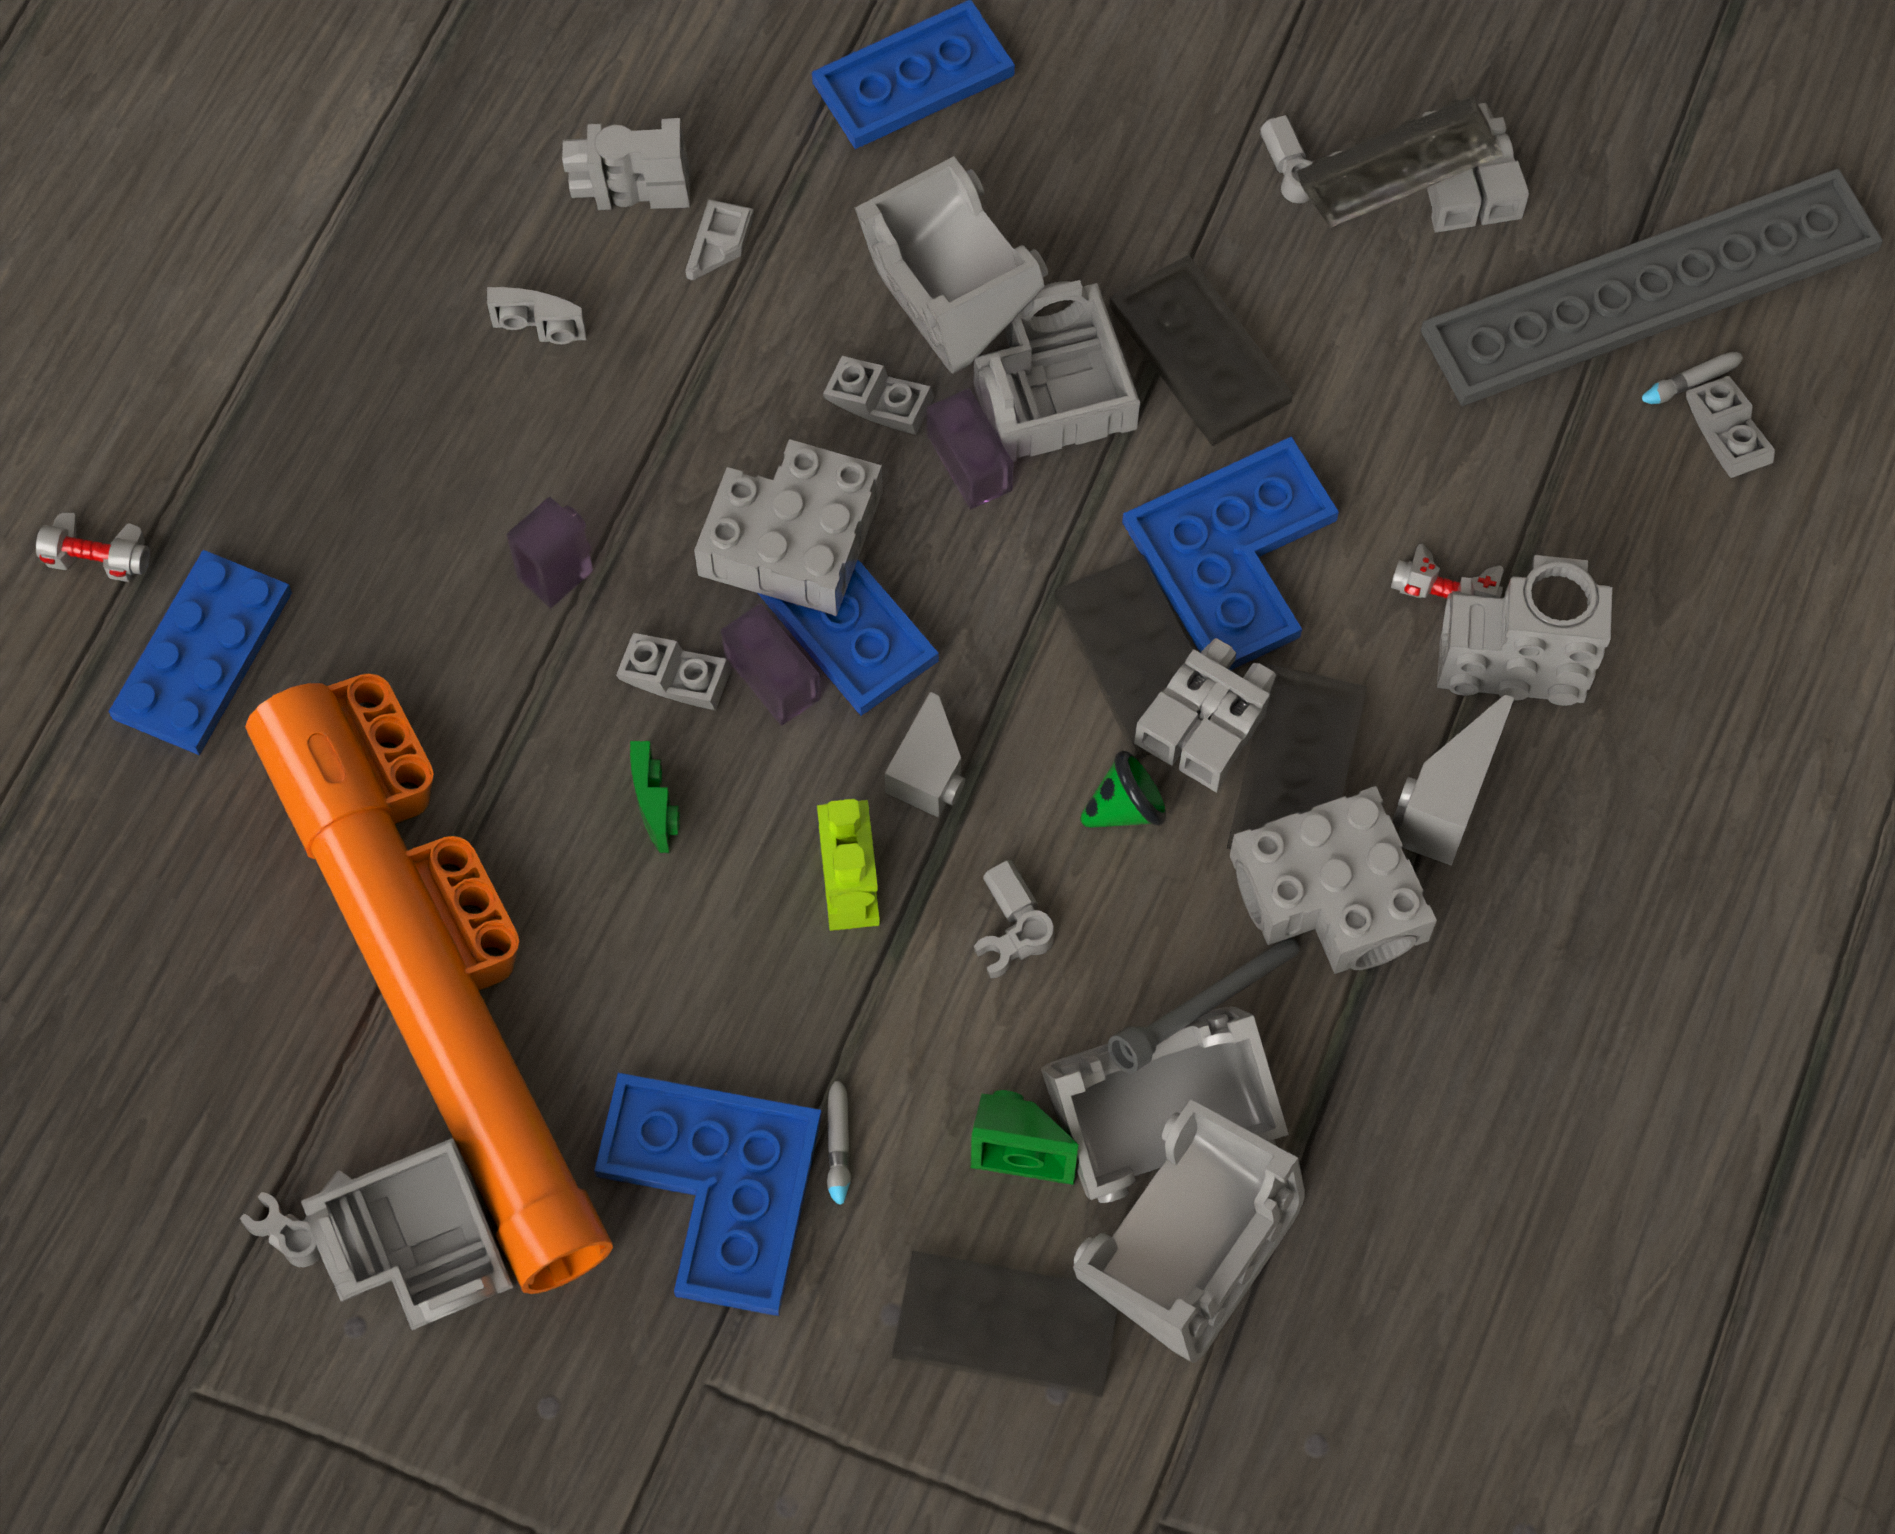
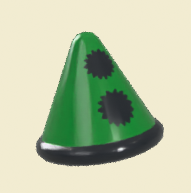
[1080,750,1167,828]

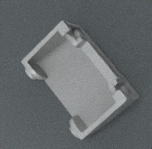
[855,156,1048,374]
[1041,1006,1289,1203]
[1073,1099,1305,1363]

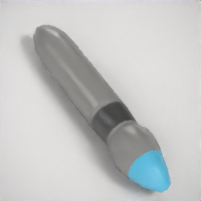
[1642,352,1743,404]
[827,1080,851,1205]

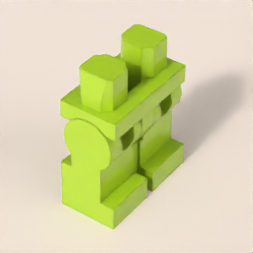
[817,799,880,931]

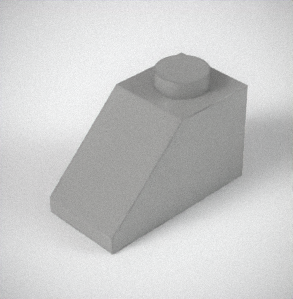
[885,692,965,818]

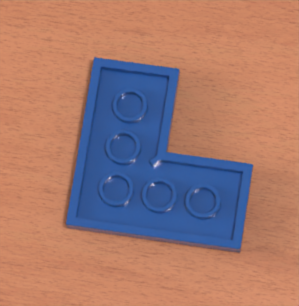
[1122,436,1339,670]
[594,1073,822,1316]

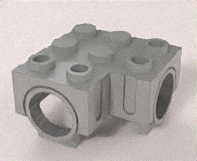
[974,280,1140,464]
[694,439,883,616]
[1437,555,1613,706]
[1230,786,1437,974]
[301,1138,513,1330]

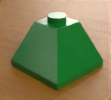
[971,1090,1079,1185]

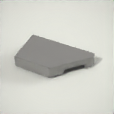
[686,199,754,280]

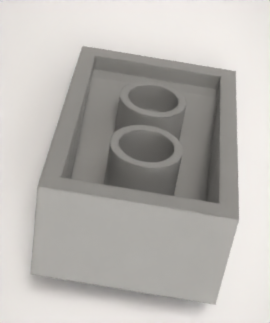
[1392,695,1514,866]

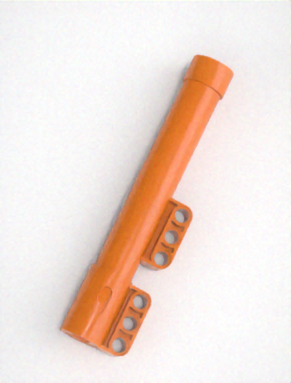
[245,673,613,1294]

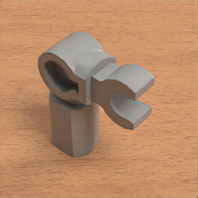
[1260,115,1358,204]
[974,860,1055,978]
[240,1170,352,1267]

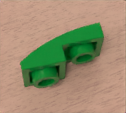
[630,741,680,853]

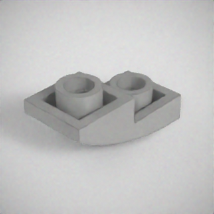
[487,287,586,344]
[823,356,934,435]
[1686,376,1775,478]
[616,633,732,710]

